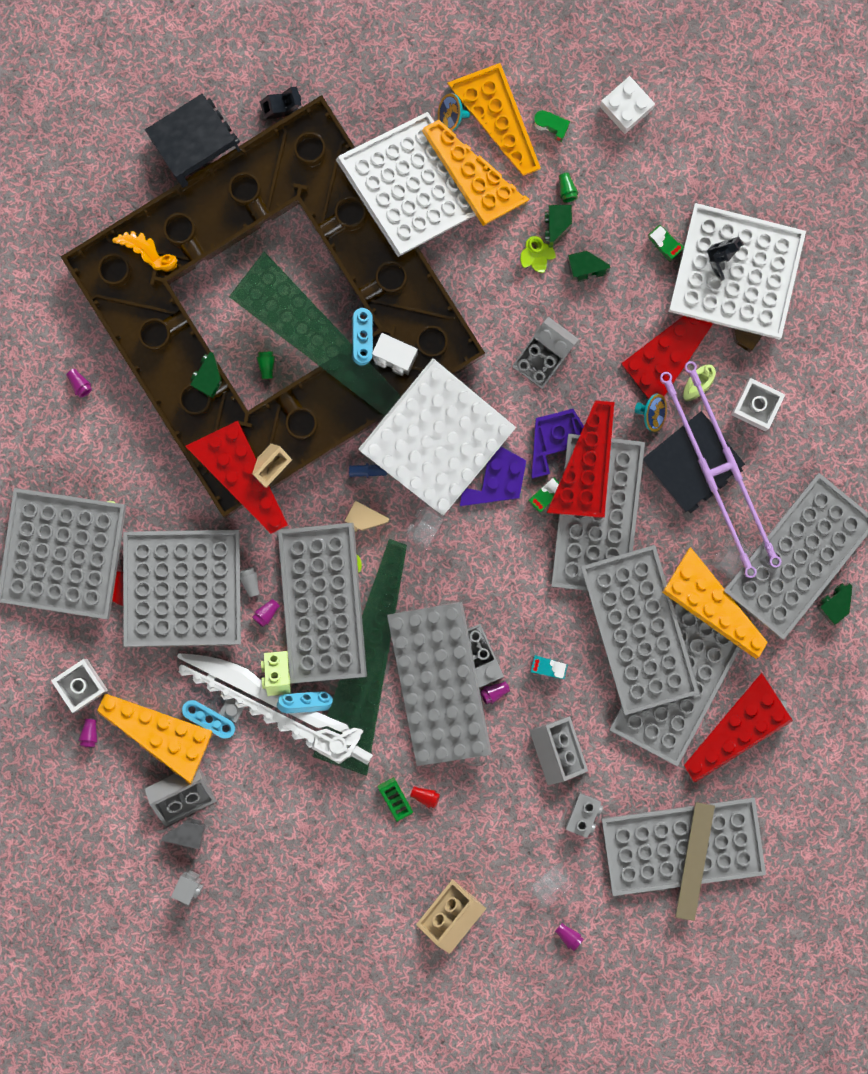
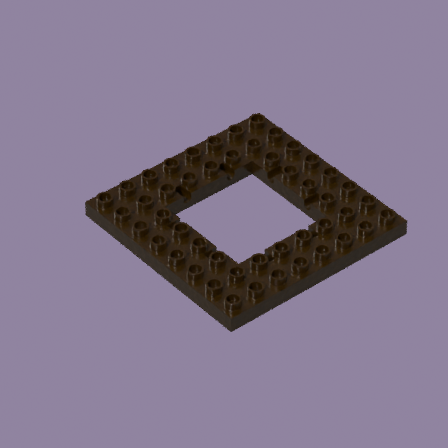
[61,95,485,518]

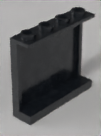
[145,93,241,188]
[643,411,745,514]

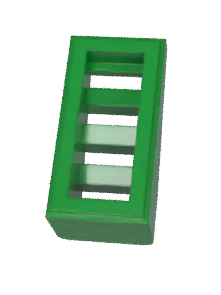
[377,777,413,822]

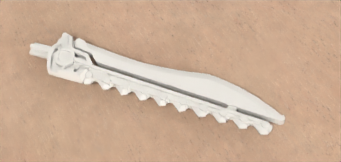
[177,653,373,765]

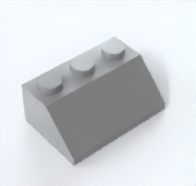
[529,716,588,785]
[145,767,217,827]

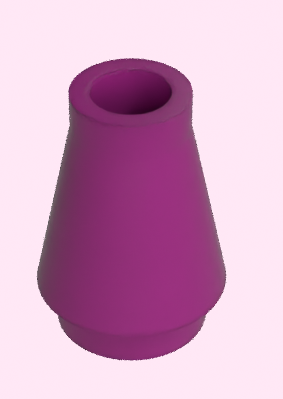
[66,369,92,398]
[252,599,280,627]
[480,681,510,705]
[78,719,98,748]
[555,923,584,951]

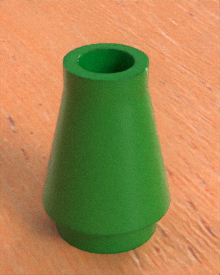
[559,173,579,203]
[256,351,275,379]

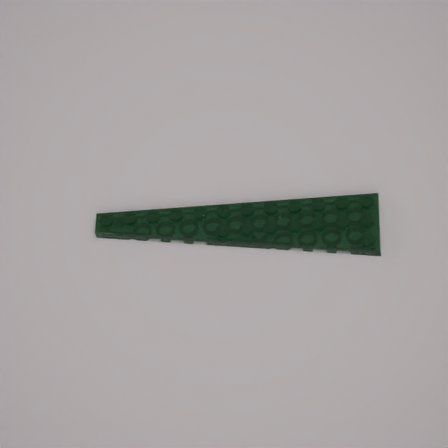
[229,251,401,416]
[313,539,407,776]

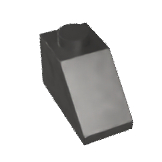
[161,818,206,849]

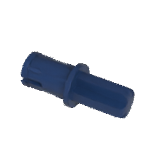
[349,463,387,478]

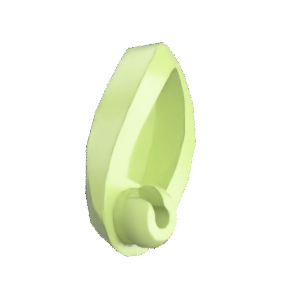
[683,365,716,401]

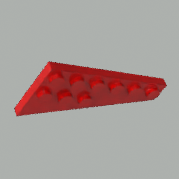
[621,316,714,400]
[547,400,615,518]
[186,421,289,534]
[684,672,793,782]

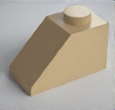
[252,444,292,488]
[345,501,390,532]

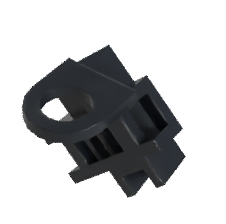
[707,236,744,281]

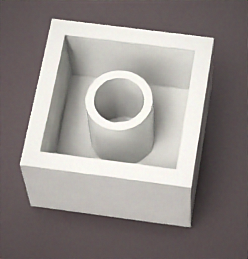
[600,76,655,134]
[372,333,418,376]
[731,378,785,431]
[51,659,108,713]

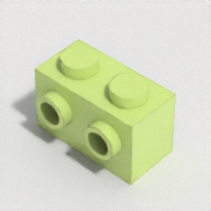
[261,651,291,696]

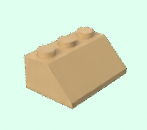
[416,879,486,954]

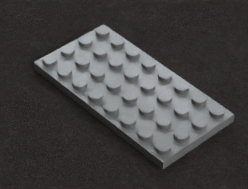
[551,434,645,591]
[724,473,868,640]
[278,523,367,683]
[581,545,699,715]
[387,602,492,766]
[609,603,740,766]
[601,797,766,896]

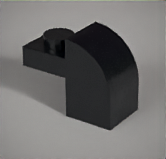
[260,86,302,119]

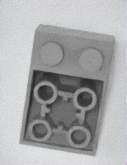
[512,317,579,389]
[468,624,504,688]

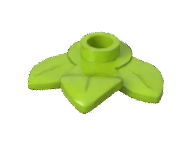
[520,236,556,273]

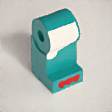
[530,655,568,680]

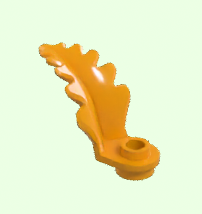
[112,231,177,272]

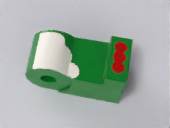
[534,110,570,142]
[647,225,684,262]
[528,477,559,513]

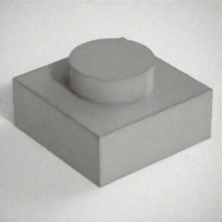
[219,699,245,723]

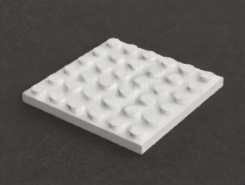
[336,112,476,257]
[669,203,806,340]
[359,359,516,516]

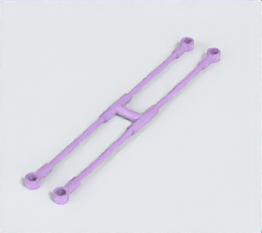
[660,361,782,578]

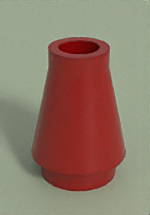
[410,786,440,809]

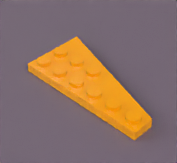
[447,63,541,176]
[422,120,530,226]
[662,547,767,659]
[97,693,213,785]

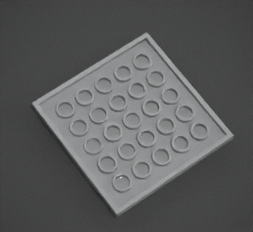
[0,488,127,619]
[123,530,241,647]

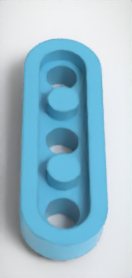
[352,308,373,365]
[277,691,333,714]
[182,700,236,739]

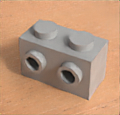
[565,792,603,838]
[171,871,203,905]

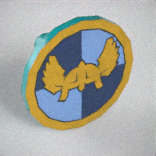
[438,93,470,131]
[635,394,667,432]

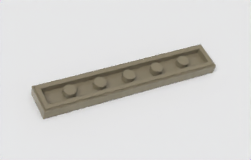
[675,802,715,921]

